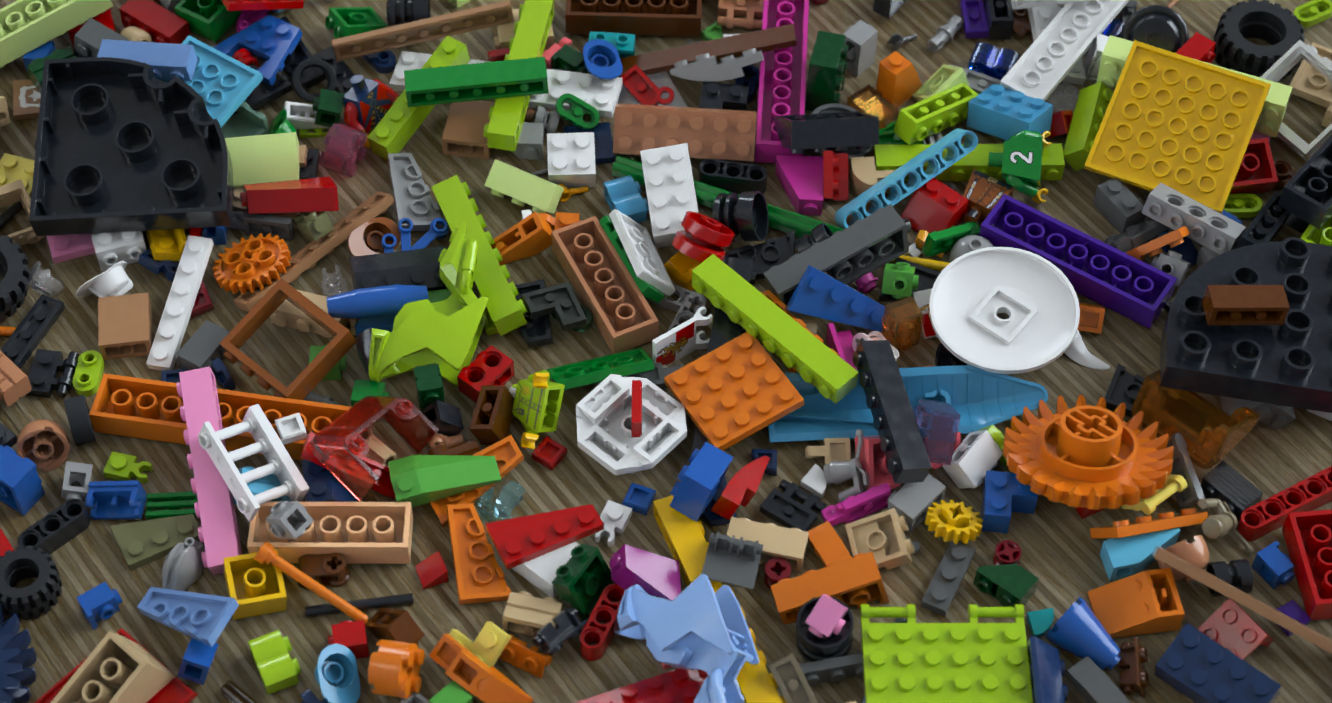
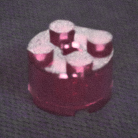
[319,122,367,178]

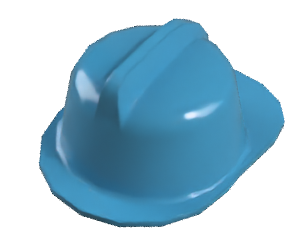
[314,644,360,703]

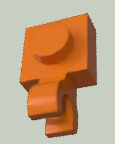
[539,212,579,231]

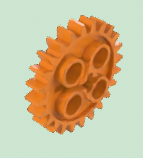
[212,233,292,295]

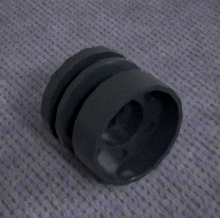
[386,0,431,27]
[713,191,769,243]
[796,596,854,662]

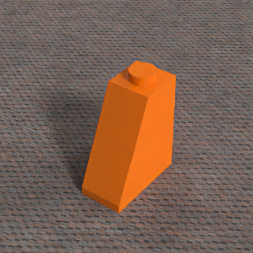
[875,51,922,112]

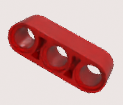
[580,584,625,661]

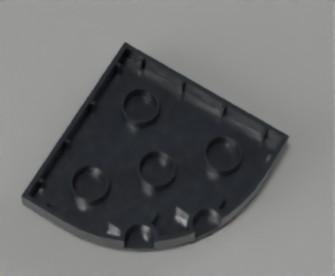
[29,57,233,236]
[1160,237,1332,413]

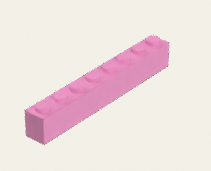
[176,366,243,575]

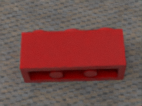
[119,0,191,44]

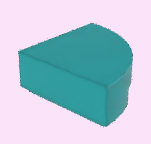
[1026,608,1054,638]

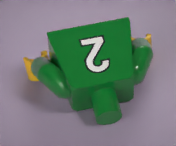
[988,130,1052,204]

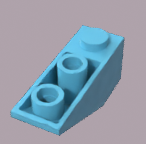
[1100,527,1180,581]

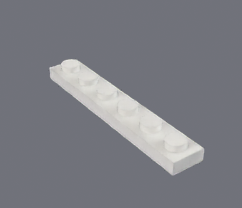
[146,235,214,371]

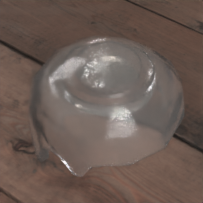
[28,261,64,297]

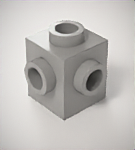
[1151,250,1191,287]
[265,501,314,539]

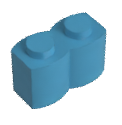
[603,175,649,223]

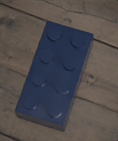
[1154,623,1281,703]

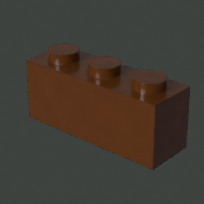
[1202,285,1290,325]

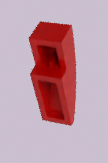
[711,455,770,520]

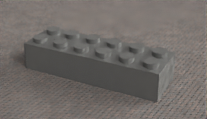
[764,204,909,312]

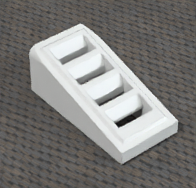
[283,101,330,129]

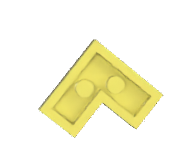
[449,621,512,667]

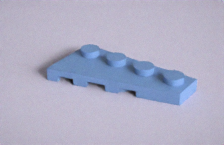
[137,587,239,647]

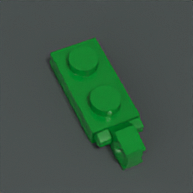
[922,222,980,257]

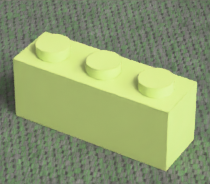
[484,159,564,214]

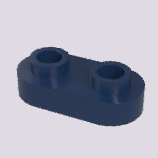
[362,50,397,74]

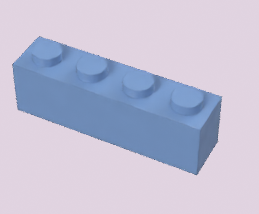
[97,39,198,82]

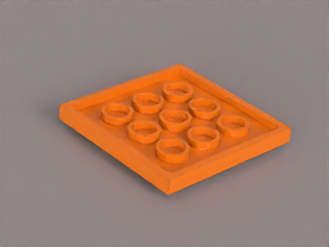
[664,332,805,451]

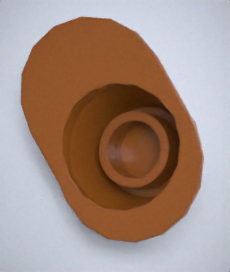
[348,217,401,256]

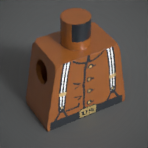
[963,169,1014,223]

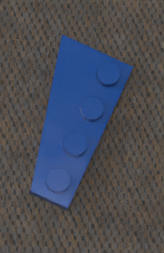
[785,265,893,332]

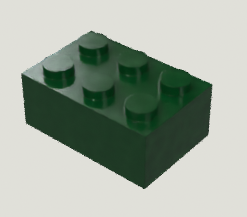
[805,30,849,112]

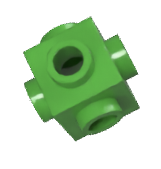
[881,262,919,299]

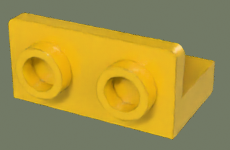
[145,228,188,261]

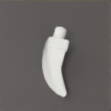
[1064,330,1110,370]

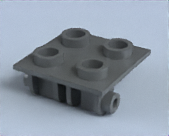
[702,531,763,590]

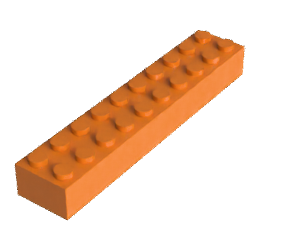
[89,373,356,460]

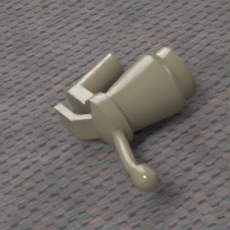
[1198,498,1254,554]

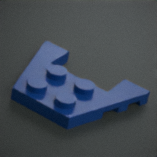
[213,14,303,86]

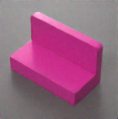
[826,323,857,370]

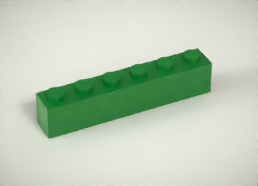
[404,57,549,107]

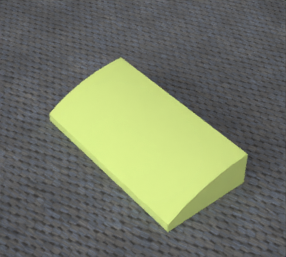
[225,132,299,188]

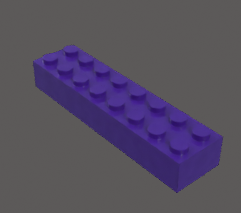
[979,194,1177,329]

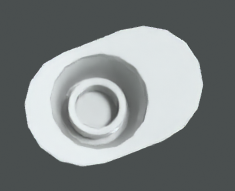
[76,261,133,298]

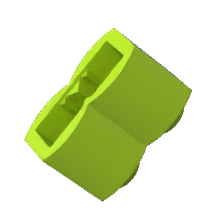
[248,630,302,695]

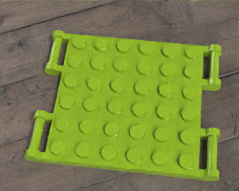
[860,604,1033,703]

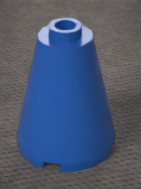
[1044,597,1121,671]

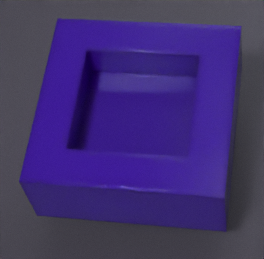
[1276,599,1310,637]

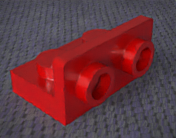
[823,151,848,201]

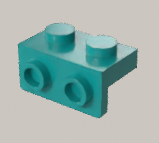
[588,31,635,58]

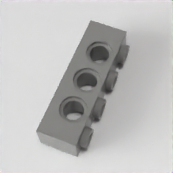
[1142,183,1246,255]

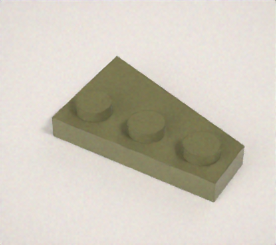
[110,514,200,571]

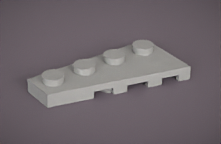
[387,153,445,231]

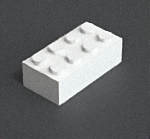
[640,143,699,248]

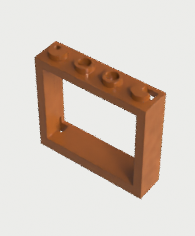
[219,278,356,400]

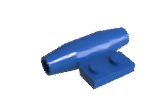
[326,284,429,338]

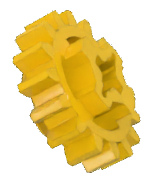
[925,499,983,544]

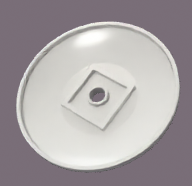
[929,247,1080,374]

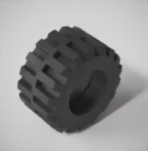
[0,546,62,620]

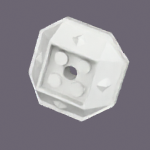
[576,374,687,476]

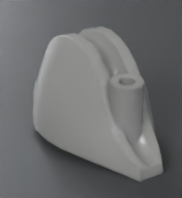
[162,537,205,591]

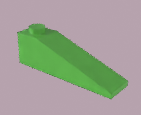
[388,455,502,508]

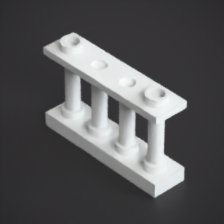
[198,404,309,521]

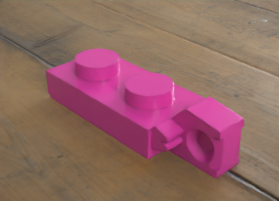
[821,482,891,526]

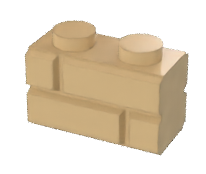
[502,591,563,637]

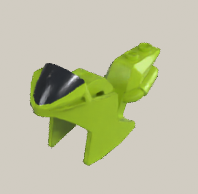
[356,222,489,387]

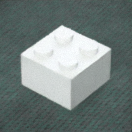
[547,132,596,188]

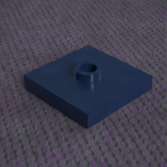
[563,122,615,164]

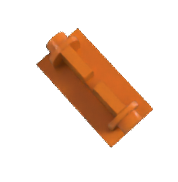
[499,634,553,679]

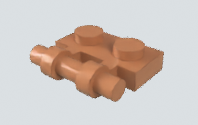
[717,0,764,30]

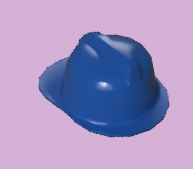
[583,39,623,80]

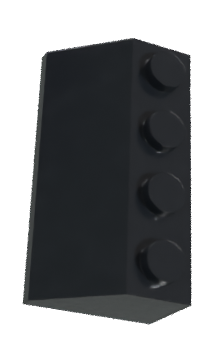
[773,111,879,153]
[349,246,448,291]

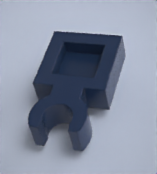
[138,248,179,282]

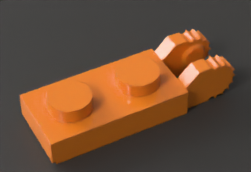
[1126,226,1190,261]

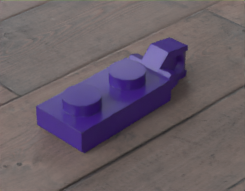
[960,0,989,38]

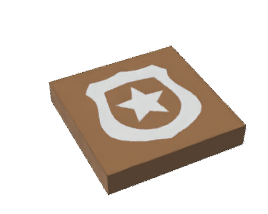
[13,79,41,121]

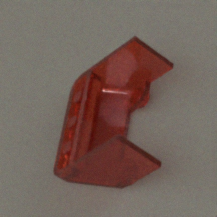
[309,396,438,501]

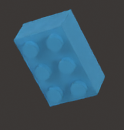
[967,84,1053,140]

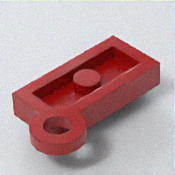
[620,64,675,106]

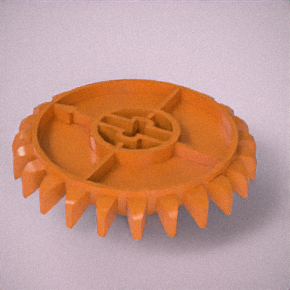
[1003,395,1174,510]

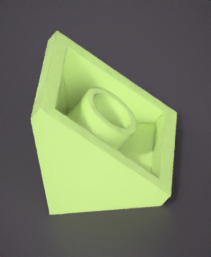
[912,64,969,102]

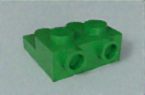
[325,7,388,39]

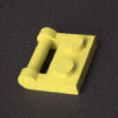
[1121,474,1188,515]

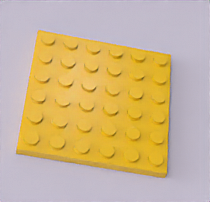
[1084,40,1271,214]

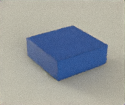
[622,482,656,515]

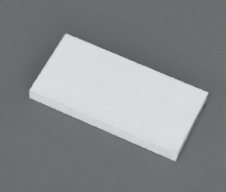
[609,209,675,296]

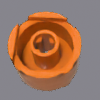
[368,639,425,699]

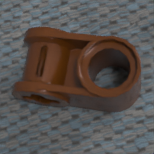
[297,553,350,589]

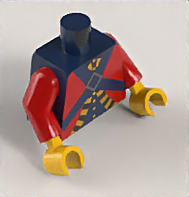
[343,74,399,149]

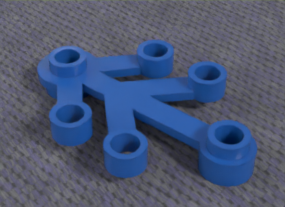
[381,218,449,253]

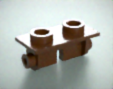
[1119,637,1149,698]

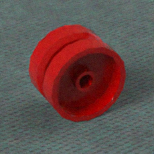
[672,211,735,263]

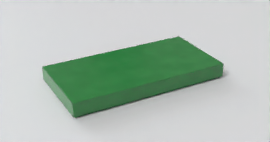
[547,348,654,390]

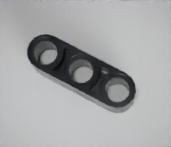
[699,159,767,194]
[18,498,90,554]

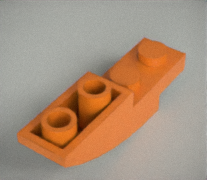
[429,634,534,703]

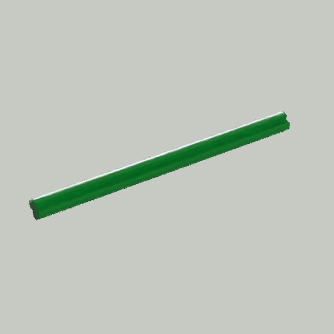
[611,155,844,237]

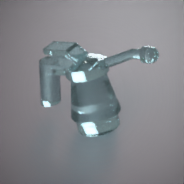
[478,480,525,520]

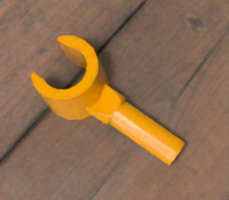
[558,183,589,202]
[915,230,945,258]

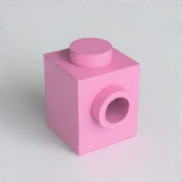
[805,594,848,638]

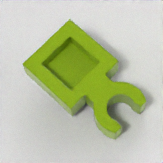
[103,451,153,483]

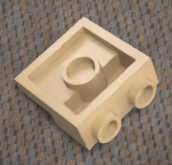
[845,508,915,570]

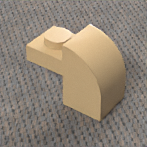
[849,156,895,196]

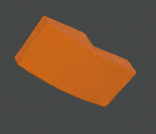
[807,521,852,567]

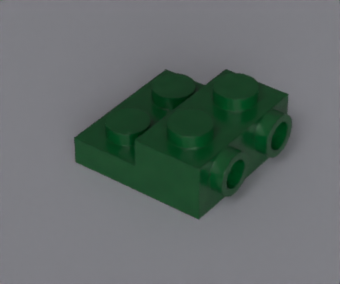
[552,544,617,621]

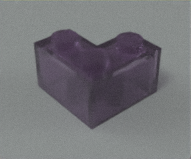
[913,399,961,465]

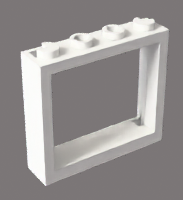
[1260,40,1332,162]

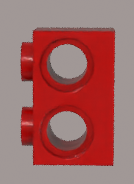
[457,345,515,403]

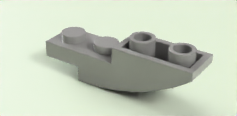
[670,48,764,82]

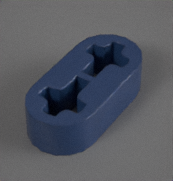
[735,65,760,103]

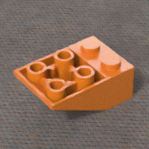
[1087,568,1185,638]

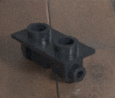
[532,607,588,655]

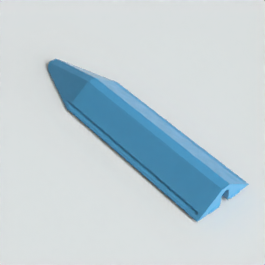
[767,365,1048,442]

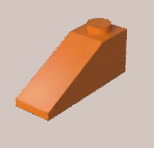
[491,211,552,266]

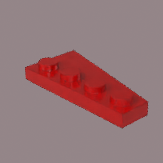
[485,504,604,570]

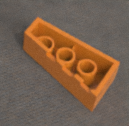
[771,552,889,624]

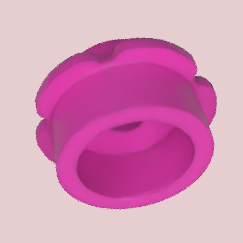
[855,272,878,294]

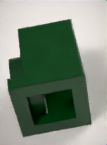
[551,44,587,73]

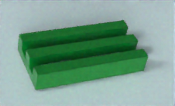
[145,491,198,520]

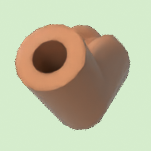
[428,433,464,448]

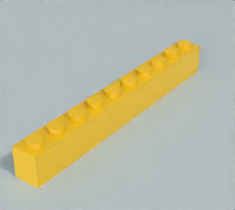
[653,495,787,703]

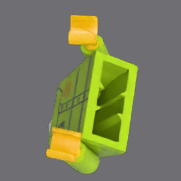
[509,370,565,450]

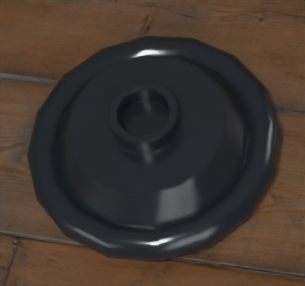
[1120,5,1189,53]

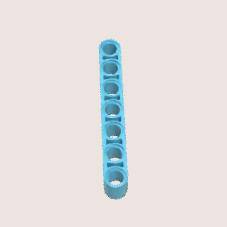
[835,129,978,229]

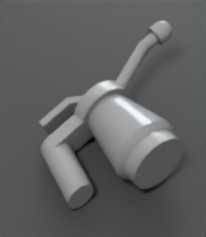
[823,429,870,502]

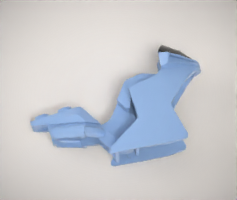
[613,574,759,703]

